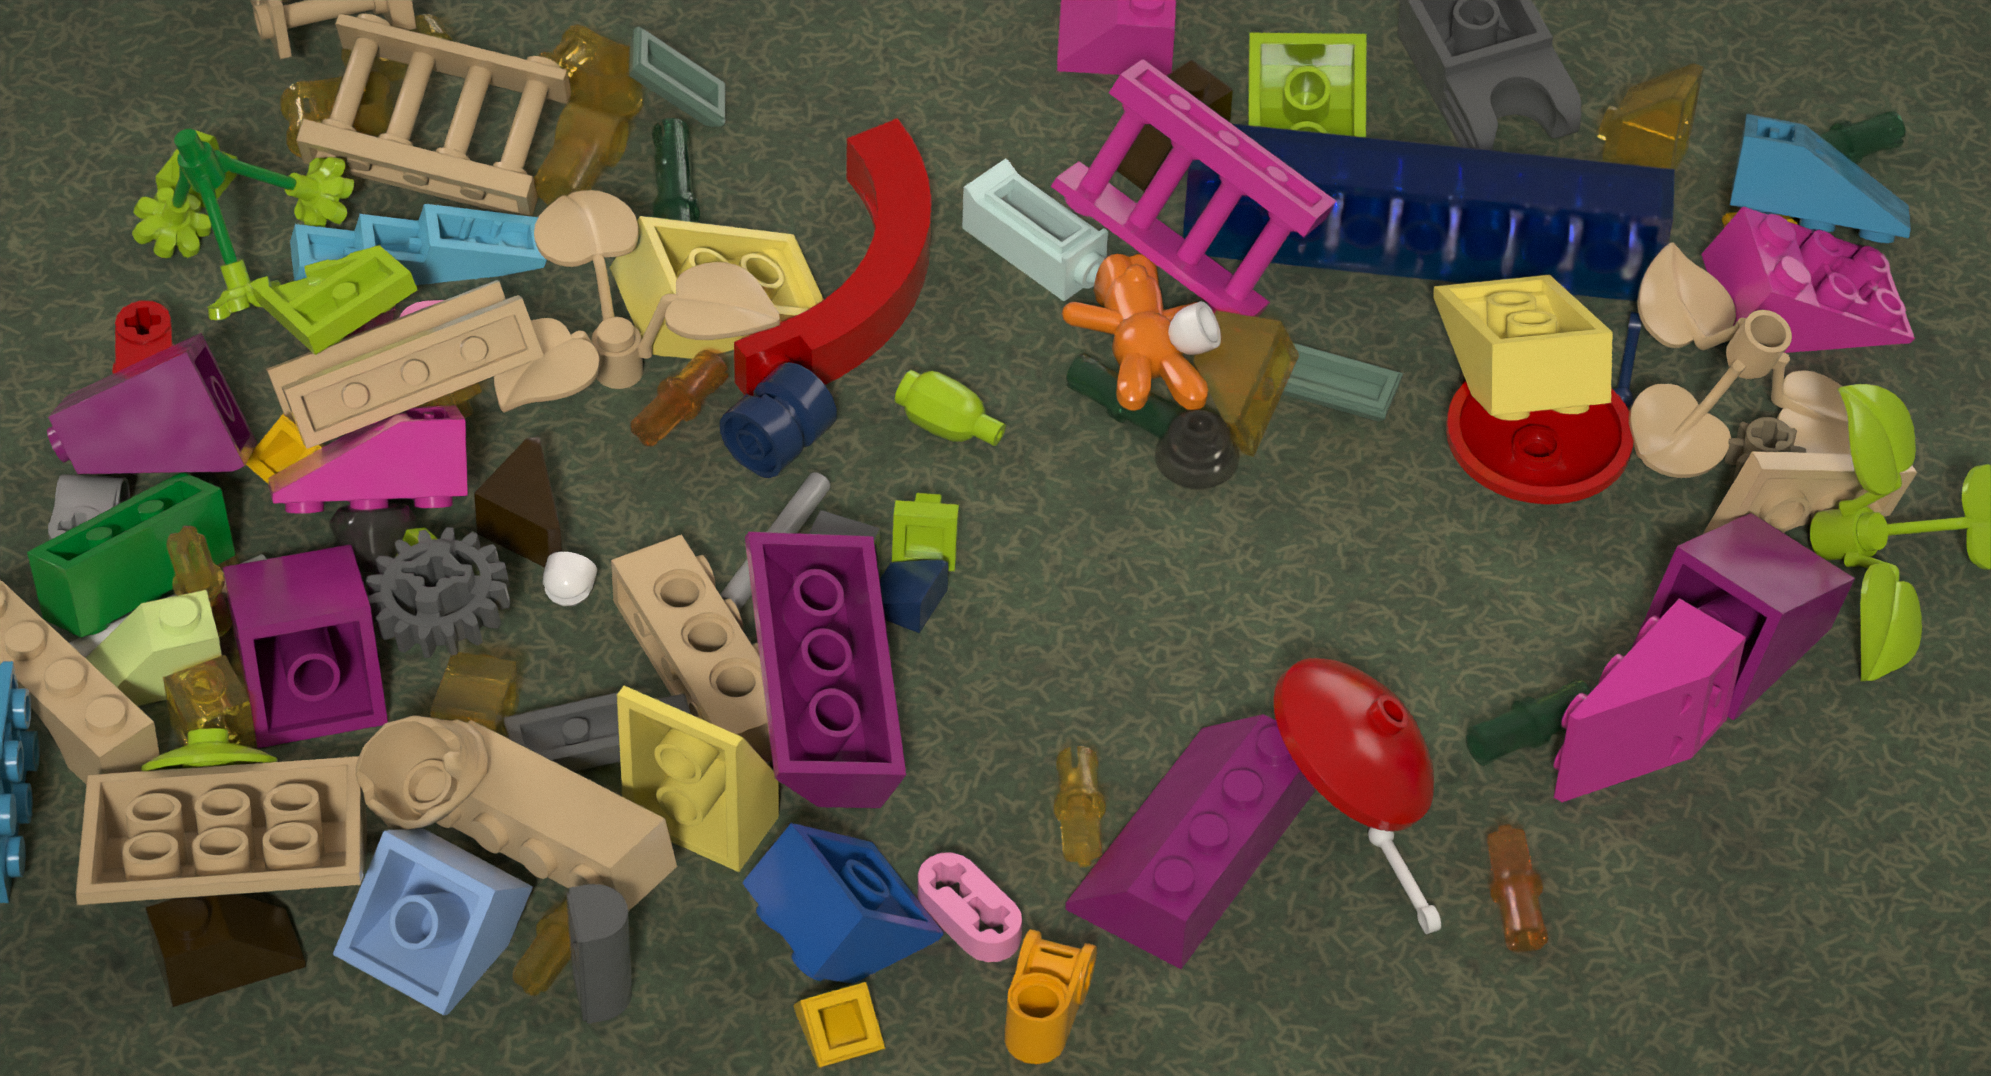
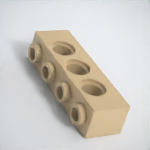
[611,534,773,763]

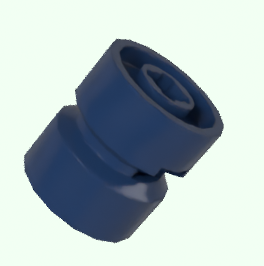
[720,362,837,478]

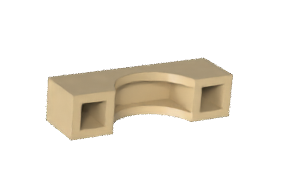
[0,580,160,785]

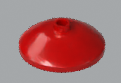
[1446,381,1634,505]
[1274,658,1434,832]

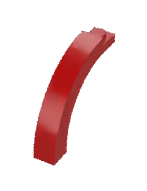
[734,118,931,396]

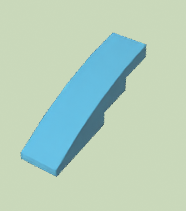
[290,204,547,285]

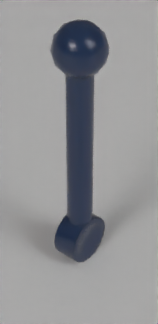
[1613,312,1642,408]

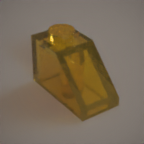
[1598,63,1704,187]
[1193,310,1299,457]

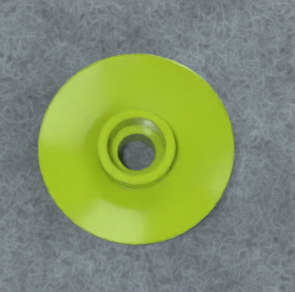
[141,728,277,771]

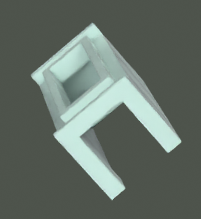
[962,158,1108,301]

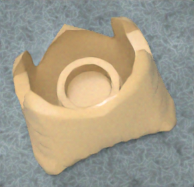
[355,715,487,830]

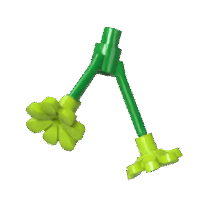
[132,128,354,321]

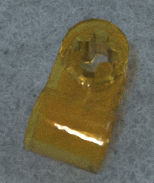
[538,24,644,121]
[280,71,394,158]

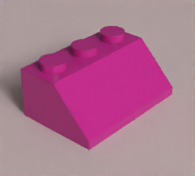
[1057,0,1176,76]

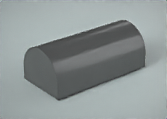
[566,884,632,1024]

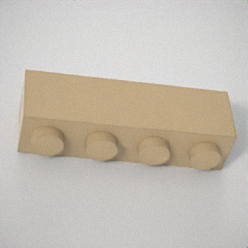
[436,720,677,912]

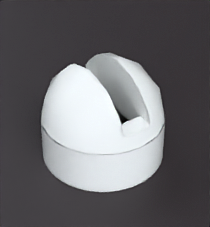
[1168,301,1221,355]
[543,552,597,607]

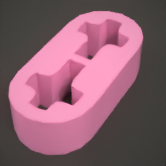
[917,853,1022,962]

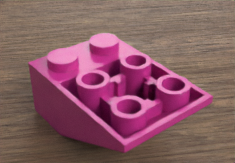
[1701,206,1915,353]
[268,405,468,513]
[1554,599,1746,802]

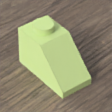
[86,590,226,706]

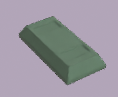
[629,26,725,127]
[1268,341,1403,422]

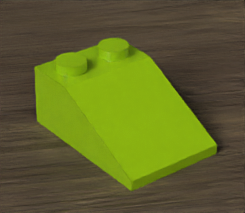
[1248,33,1366,203]

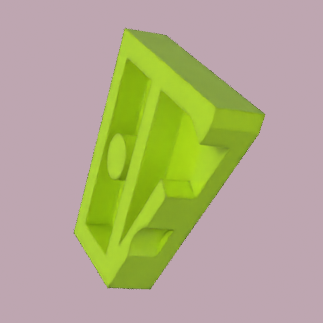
[249,245,418,355]

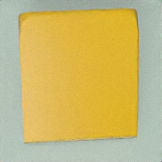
[246,414,324,484]
[793,982,885,1068]

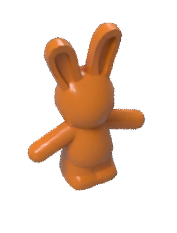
[1062,254,1208,410]

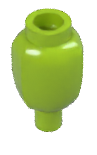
[895,370,1006,446]

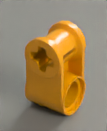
[1004,929,1097,1064]

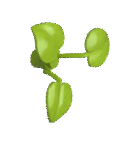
[1810,384,1991,681]

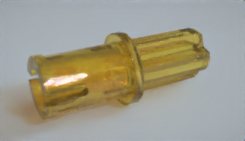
[167,526,232,637]
[1053,746,1106,867]
[512,891,571,996]

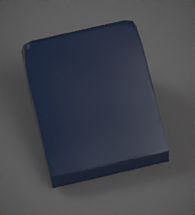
[879,559,948,633]

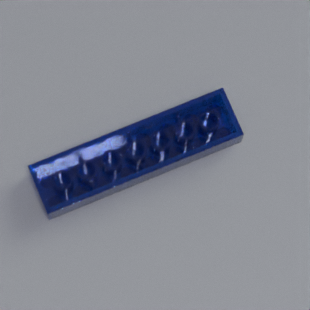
[1183,124,1675,302]

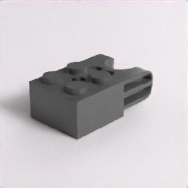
[1397,0,1581,162]

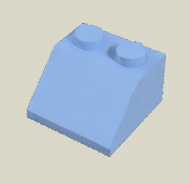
[333,828,533,1015]

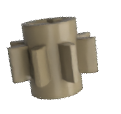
[1724,417,1806,481]

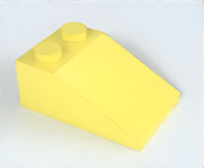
[610,216,824,359]
[1434,275,1613,420]
[617,686,779,872]

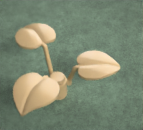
[494,190,780,412]
[1629,242,1851,478]

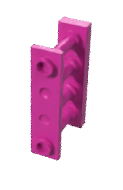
[1051,59,1337,329]

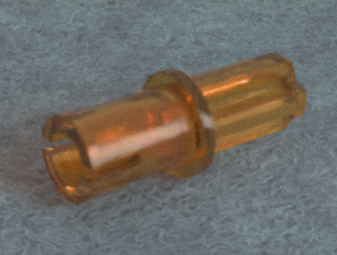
[630,350,728,446]
[1487,824,1548,952]

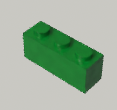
[27,472,235,638]

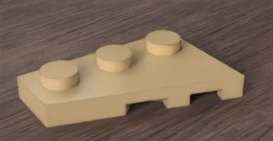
[1702,451,1917,535]

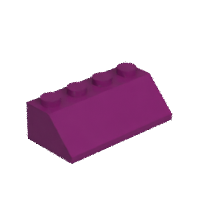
[745,532,906,808]
[1065,714,1315,969]

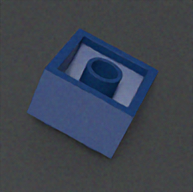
[742,823,944,984]

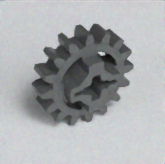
[366,527,510,658]

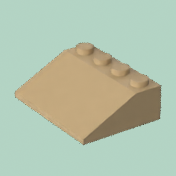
[76,756,367,905]

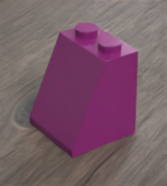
[47,333,258,474]
[1631,513,1855,720]
[223,545,388,748]

